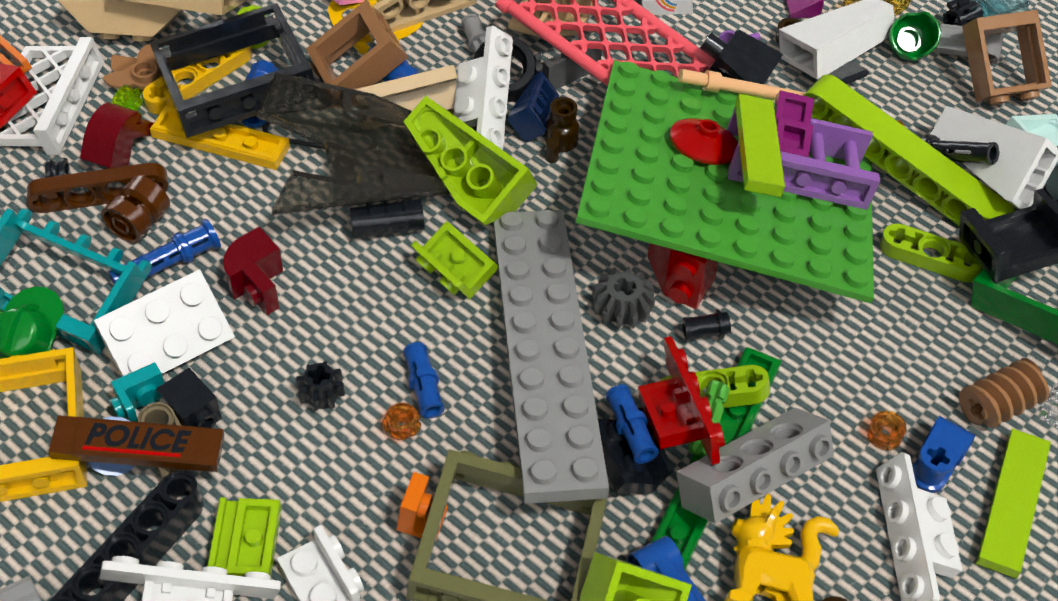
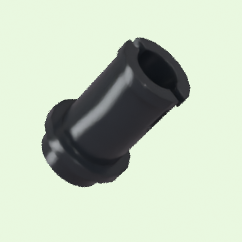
[682,309,731,342]

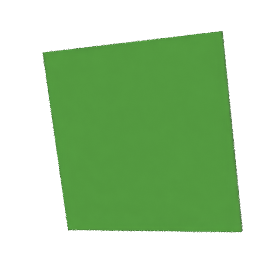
[575,60,874,303]

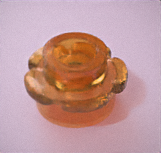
[382,403,421,440]

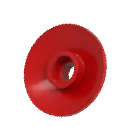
[669,118,738,165]

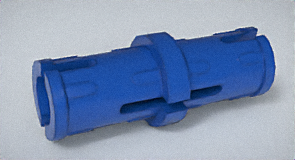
[403,342,445,419]
[606,384,659,464]

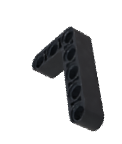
[49,471,204,601]

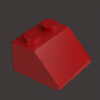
[647,243,718,310]

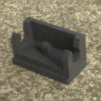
[534,31,602,90]

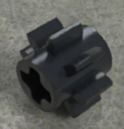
[943,0,983,26]
[296,361,345,411]

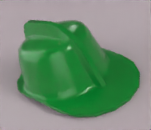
[0,286,64,359]

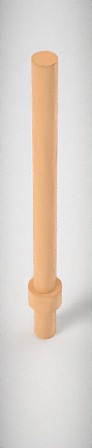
[678,69,806,100]

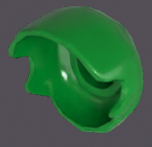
[888,11,942,61]

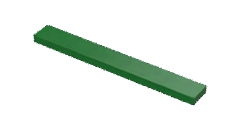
[651,347,782,571]

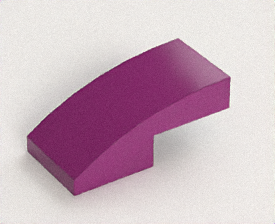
[774,90,814,157]

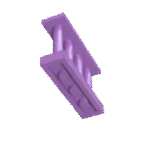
[727,107,880,210]

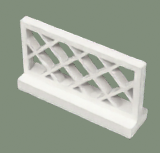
[0,37,104,155]

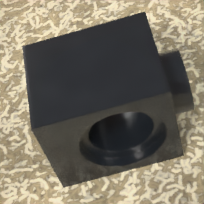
[156,368,222,428]

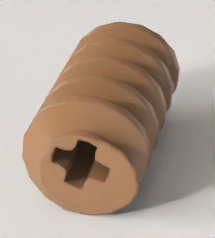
[959,358,1049,429]

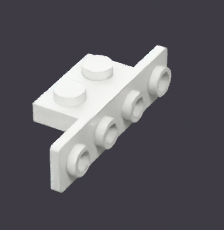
[453,25,513,150]
[876,452,963,601]
[99,556,281,601]

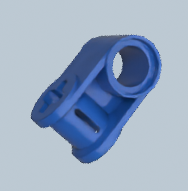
[912,416,976,493]

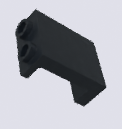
[959,188,1058,283]

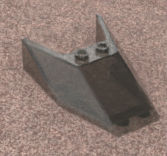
[256,72,451,215]

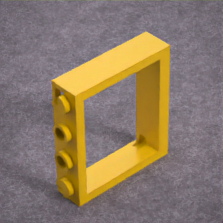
[0,347,88,502]

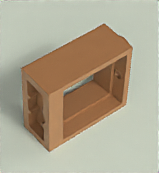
[306,0,408,107]
[962,9,1052,106]

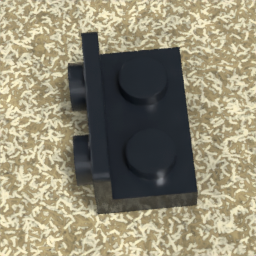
[598,407,673,494]

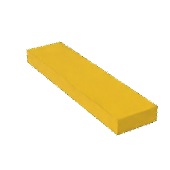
[150,106,290,170]

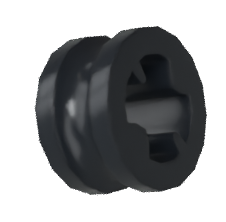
[45,158,70,177]

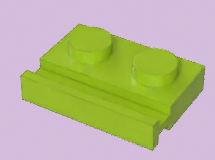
[207,497,282,580]

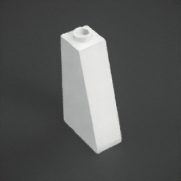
[779,0,894,80]
[930,106,1058,210]

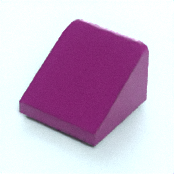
[785,0,824,18]

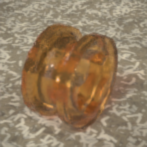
[867,411,906,451]

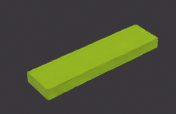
[735,93,785,197]
[976,428,1051,579]

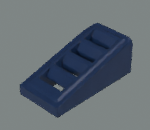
[508,71,559,142]

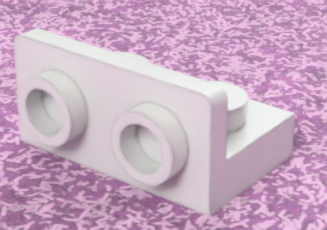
[277,525,364,601]

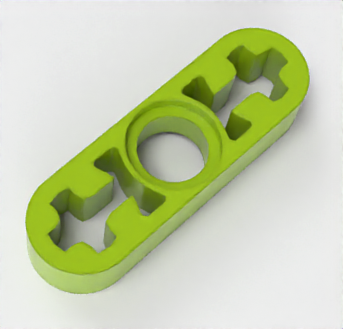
[880,223,983,282]
[660,365,771,408]

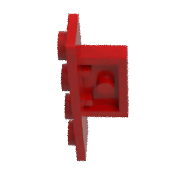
[638,336,725,465]

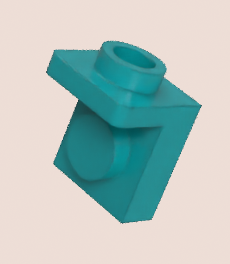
[109,362,164,422]

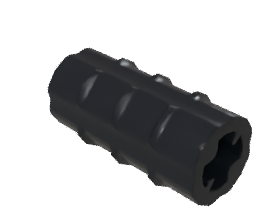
[349,199,425,238]

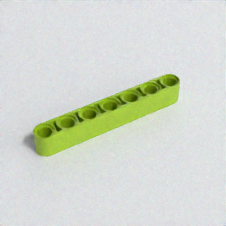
[803,74,1015,226]

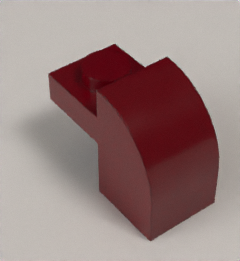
[80,102,154,168]
[223,227,283,315]

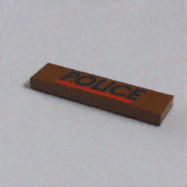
[49,415,224,472]

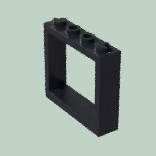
[150,3,318,138]

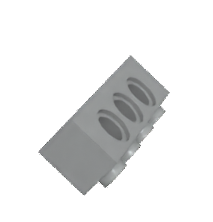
[676,408,834,524]

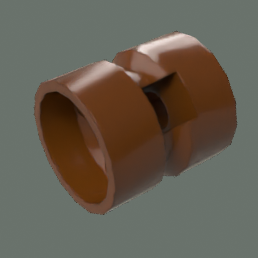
[101,175,170,243]

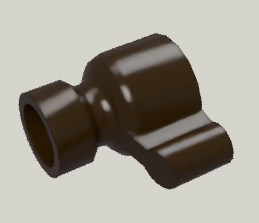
[545,97,579,163]

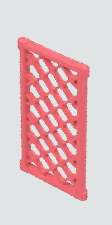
[495,0,715,87]

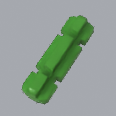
[688,380,729,458]

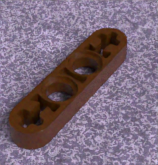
[27,163,168,213]

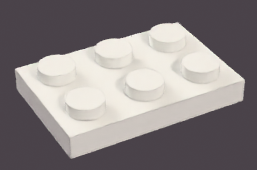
[93,269,235,376]

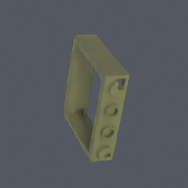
[406,449,607,601]

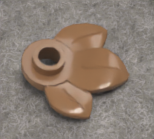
[103,44,161,90]

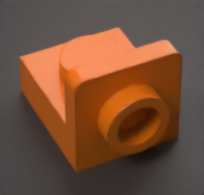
[396,472,448,540]

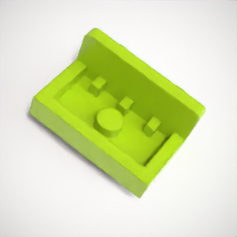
[410,221,499,300]

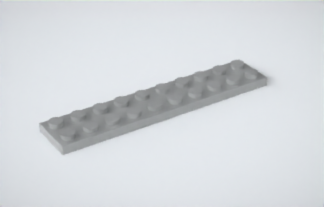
[493,210,609,504]

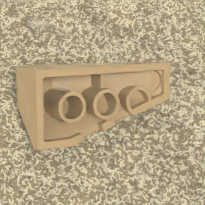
[368,0,476,39]

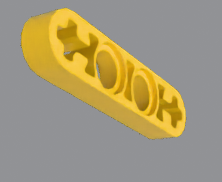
[142,46,252,115]

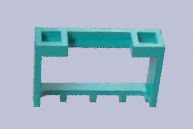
[0,208,152,355]

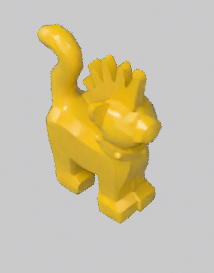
[724,494,839,601]

